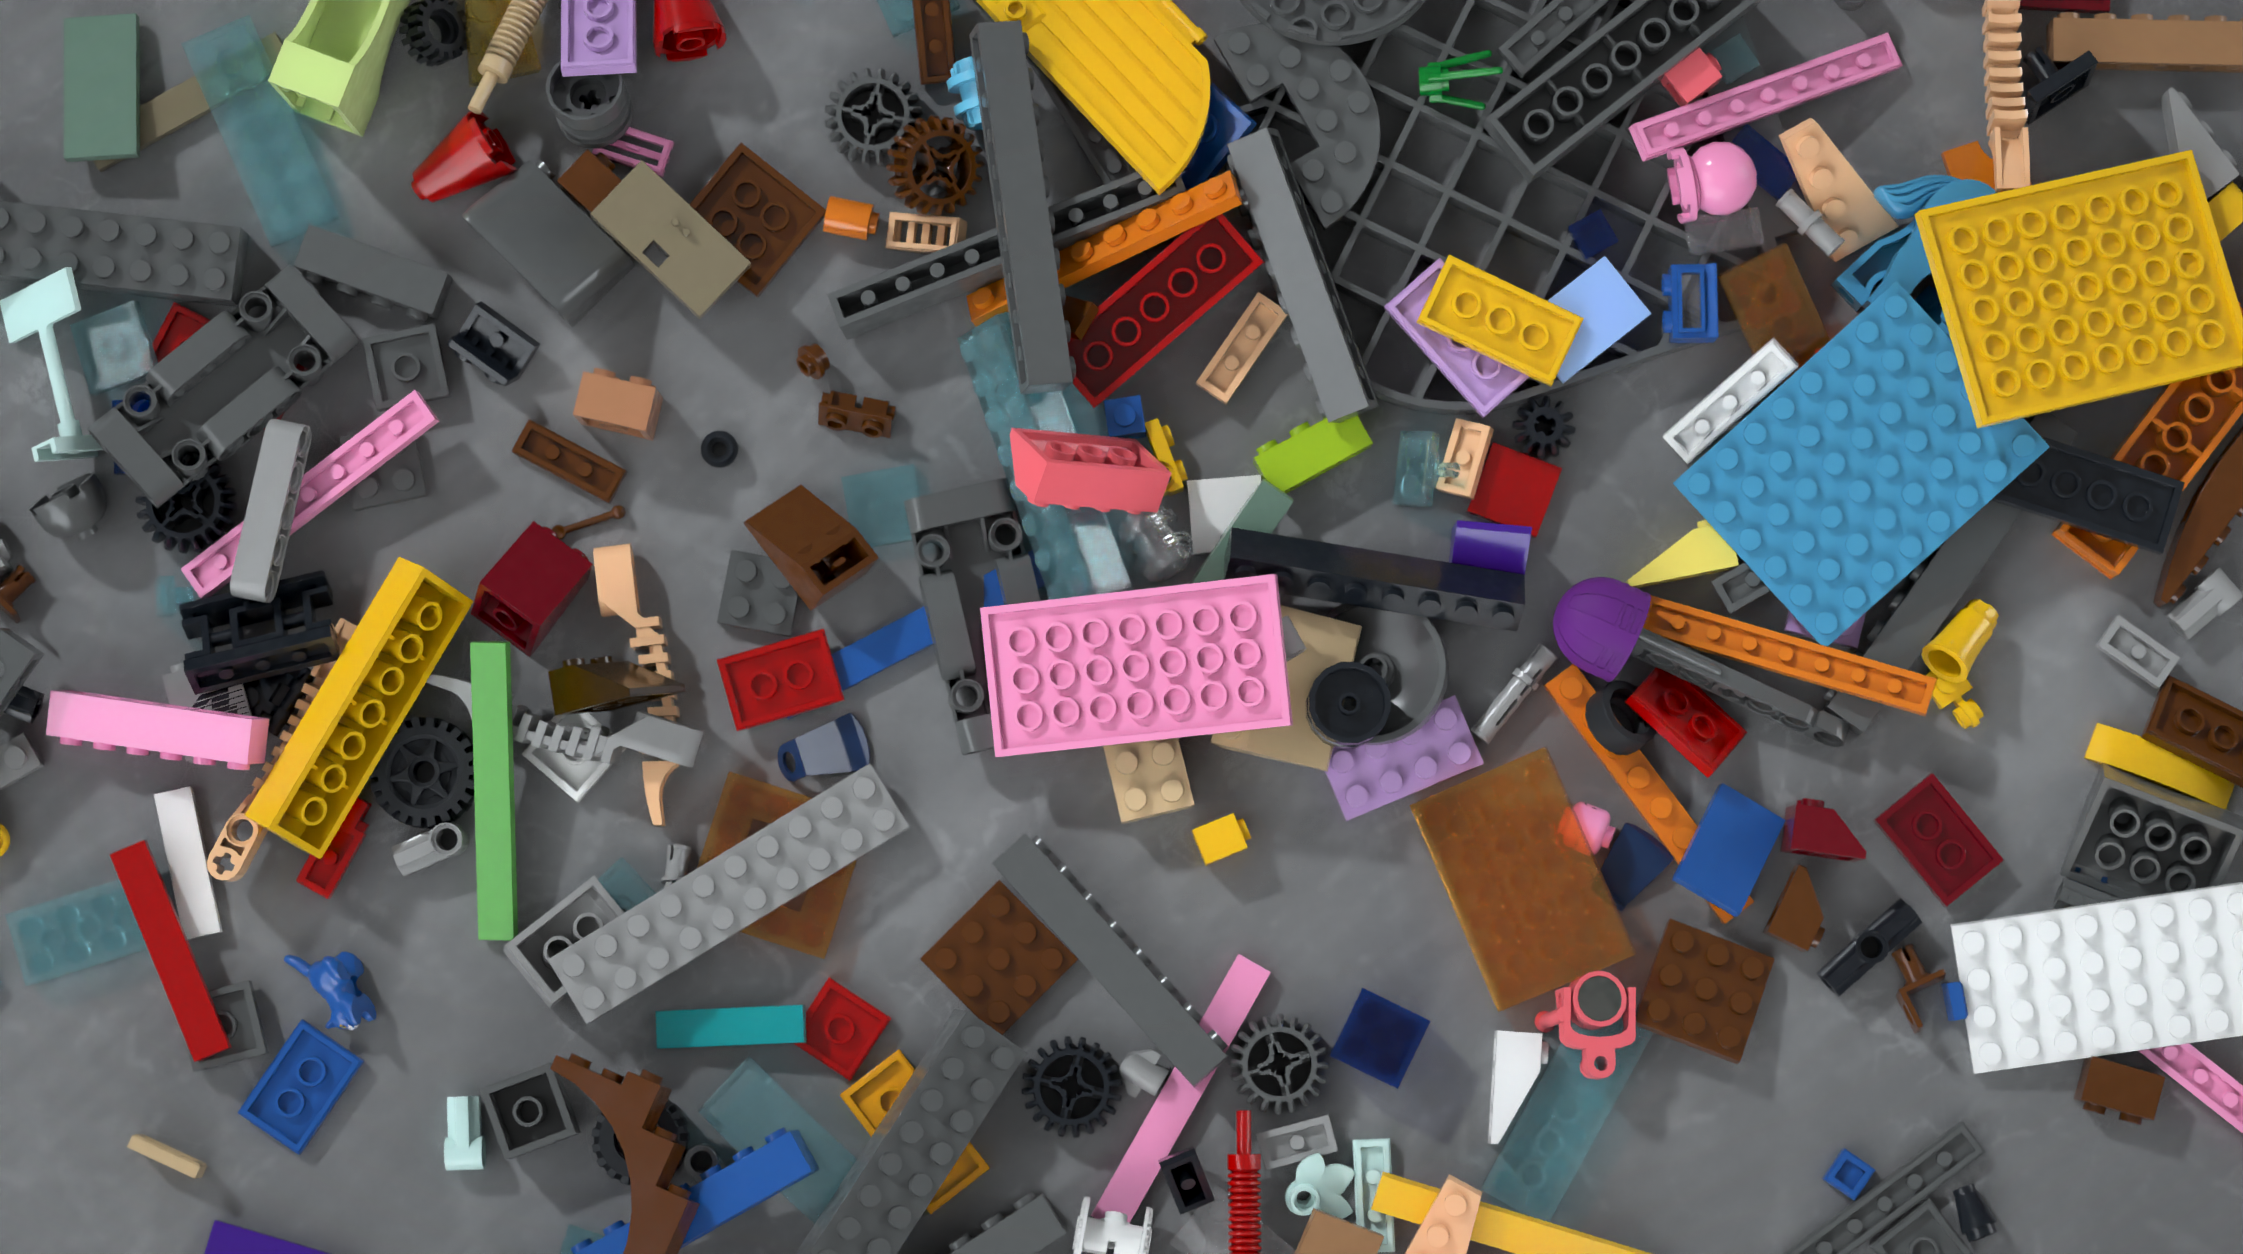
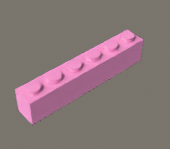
[46,690,269,770]

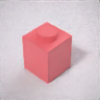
[1661,47,1722,107]

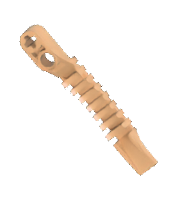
[1982,0,2030,192]
[593,543,680,827]
[207,618,357,882]

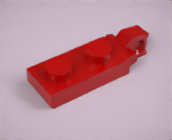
[296,797,372,899]

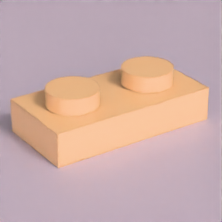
[1435,418,1494,500]

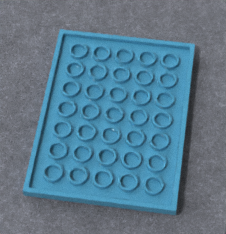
[1672,281,2050,647]

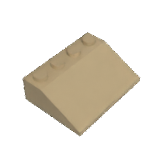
[1211,605,1362,772]

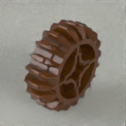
[885,115,985,216]

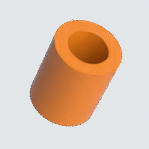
[823,196,880,241]

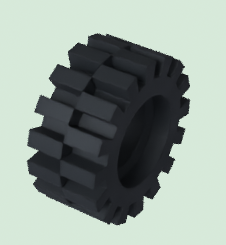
[399,0,471,67]

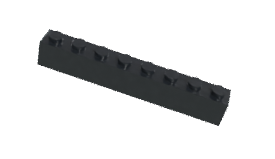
[1223,527,1525,632]

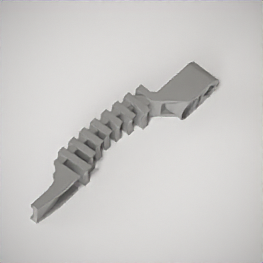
[426,674,704,768]

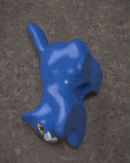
[284,951,377,1030]

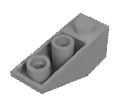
[2160,87,2240,199]

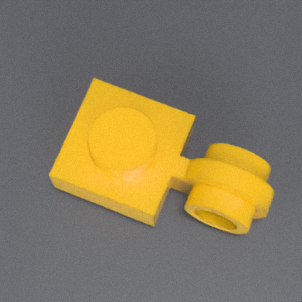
[1926,671,1984,729]

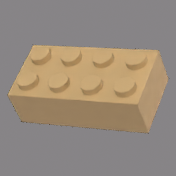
[1103,738,1195,824]

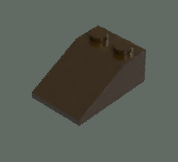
[548,656,686,716]

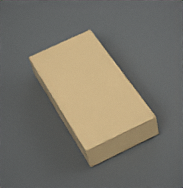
[127,1134,207,1179]

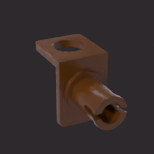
[0,564,36,624]
[1891,944,1946,1034]

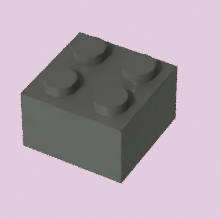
[479,1063,581,1160]

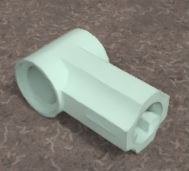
[444,1096,486,1171]

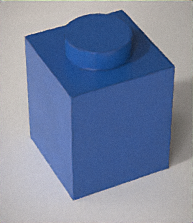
[1104,395,1146,439]

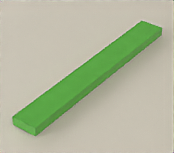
[470,641,518,941]

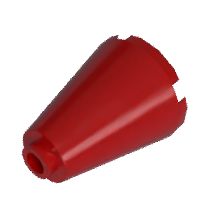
[653,0,727,62]
[411,111,517,203]

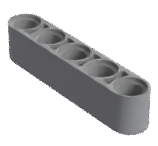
[230,418,311,603]

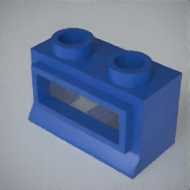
[1661,263,1719,343]

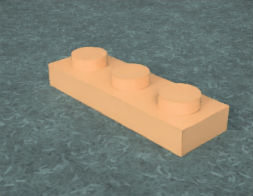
[1196,292,1288,405]

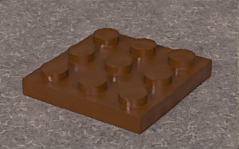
[690,142,826,298]
[920,880,1078,1035]
[1636,918,1775,1064]

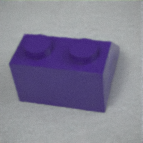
[1449,520,1532,575]

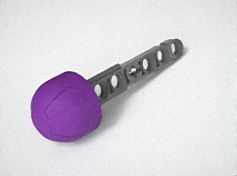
[1553,577,1850,747]

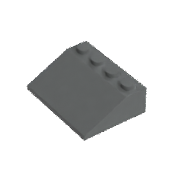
[2060,763,2243,899]

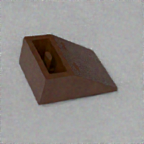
[744,485,879,611]

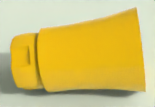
[1922,599,1999,683]

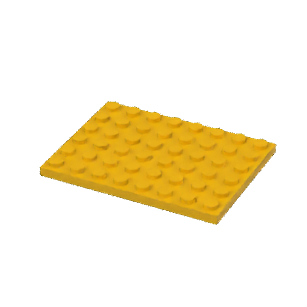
[1914,150,2243,429]

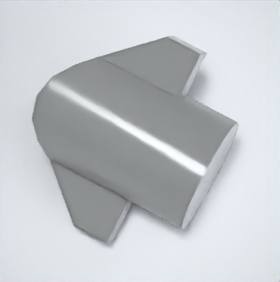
[1119,1048,1169,1098]

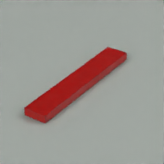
[109,840,231,1062]

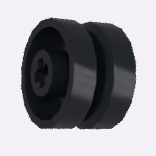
[1305,662,1391,749]

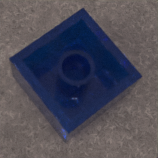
[1328,988,1430,1089]

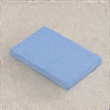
[1548,256,1651,384]

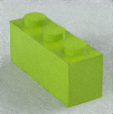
[1253,415,1373,494]

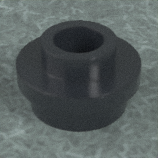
[701,431,738,468]

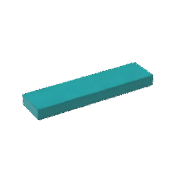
[655,1005,807,1049]

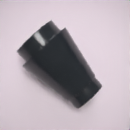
[1953,1184,1997,1243]

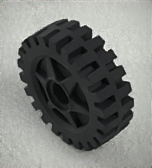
[369,717,474,828]

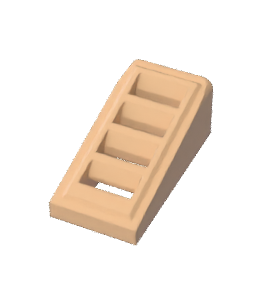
[885,212,967,254]

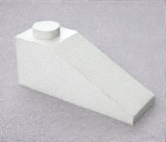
[1488,1030,1549,1144]

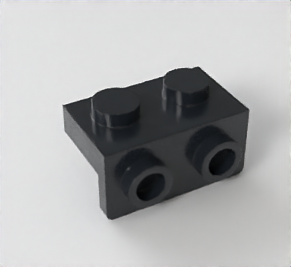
[447,301,540,386]

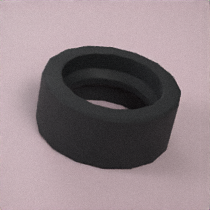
[1585,680,1657,755]

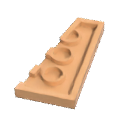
[1778,117,1899,262]
[1404,1174,1482,1254]

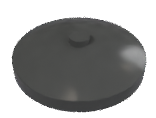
[1325,604,1449,745]

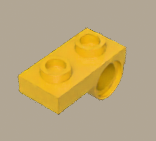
[1145,418,1188,497]

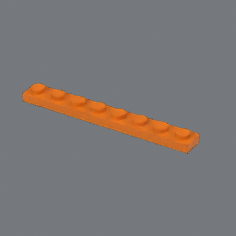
[966,170,1242,329]
[1643,595,1937,717]
[1544,664,1754,924]

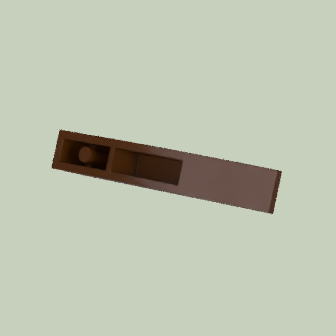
[2153,425,2243,607]

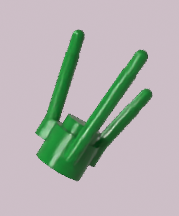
[1418,50,1503,110]

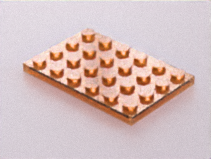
[1409,746,1637,1012]

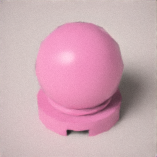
[1667,142,1757,224]

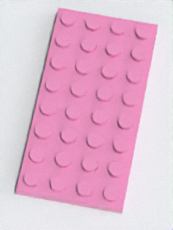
[980,574,1293,757]

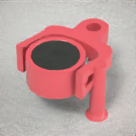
[1534,970,1636,1080]

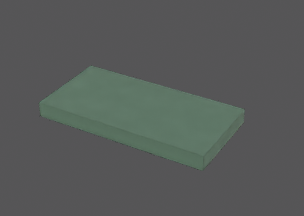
[64,13,140,162]

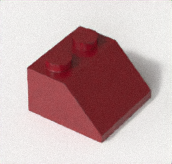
[1780,798,1867,862]

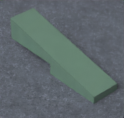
[1188,478,1294,584]

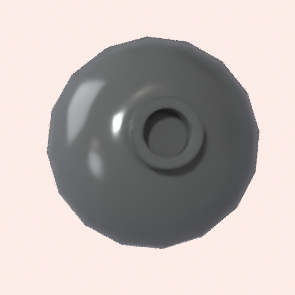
[29,472,107,541]

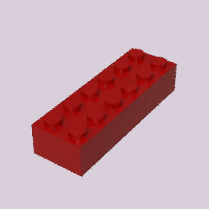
[1067,214,1264,408]

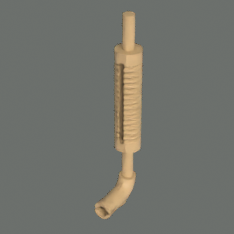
[468,0,548,114]

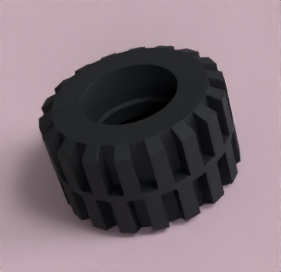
[592,1098,690,1185]

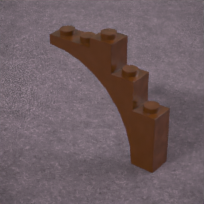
[550,1053,700,1254]

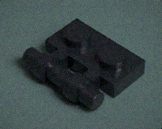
[243,668,314,737]

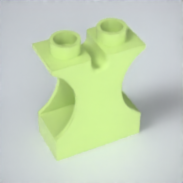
[268,0,411,137]

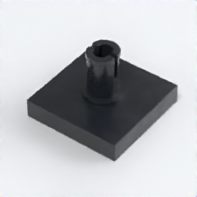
[2023,46,2098,125]

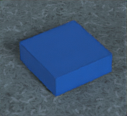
[1941,981,1968,1021]
[1822,1148,1875,1201]

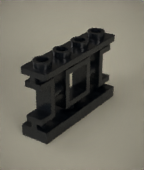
[179,570,341,695]

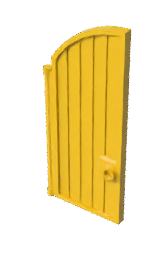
[976,0,1210,196]

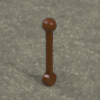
[552,505,626,540]

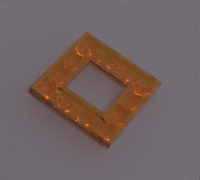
[697,771,858,959]

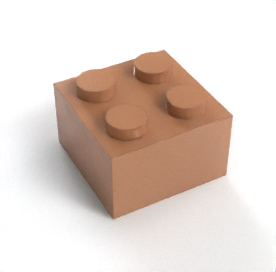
[573,368,663,441]

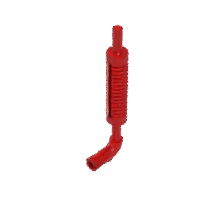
[1227,1110,1262,1254]

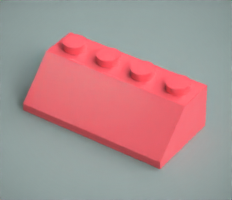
[1010,428,1171,515]

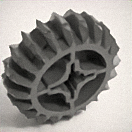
[824,68,923,167]
[1228,1013,1330,1115]

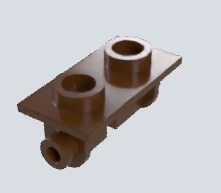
[818,390,896,438]

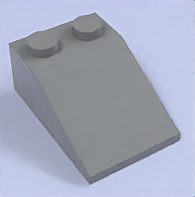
[503,876,624,1009]

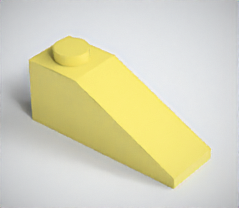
[1625,520,1739,588]

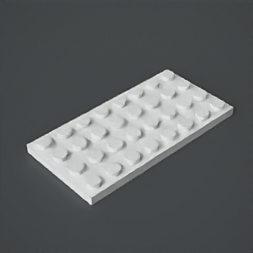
[1950,882,2243,1074]

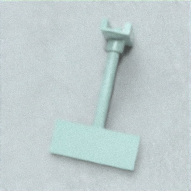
[0,267,104,462]

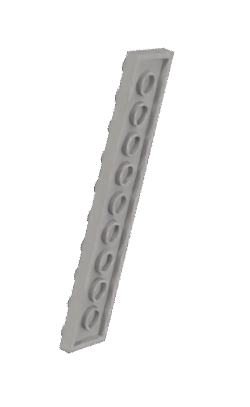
[548,763,909,1025]

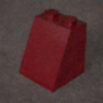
[471,521,593,657]

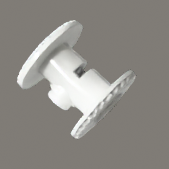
[1072,1196,1153,1254]

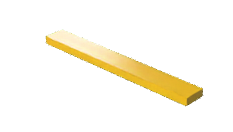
[1371,1171,1652,1254]

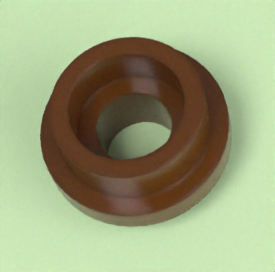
[796,343,830,380]

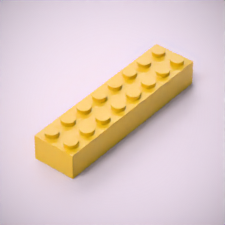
[244,557,474,860]

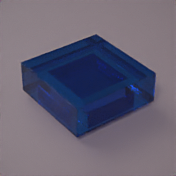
[1567,209,1619,261]

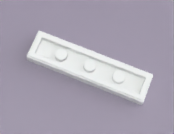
[1663,337,1799,464]
[154,786,223,940]

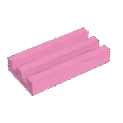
[592,127,675,178]

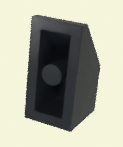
[1158,1146,1215,1215]

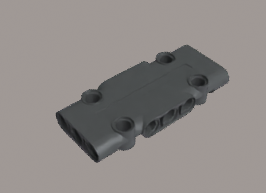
[87,264,359,508]
[903,478,1040,755]

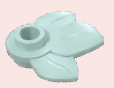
[1285,1153,1354,1219]

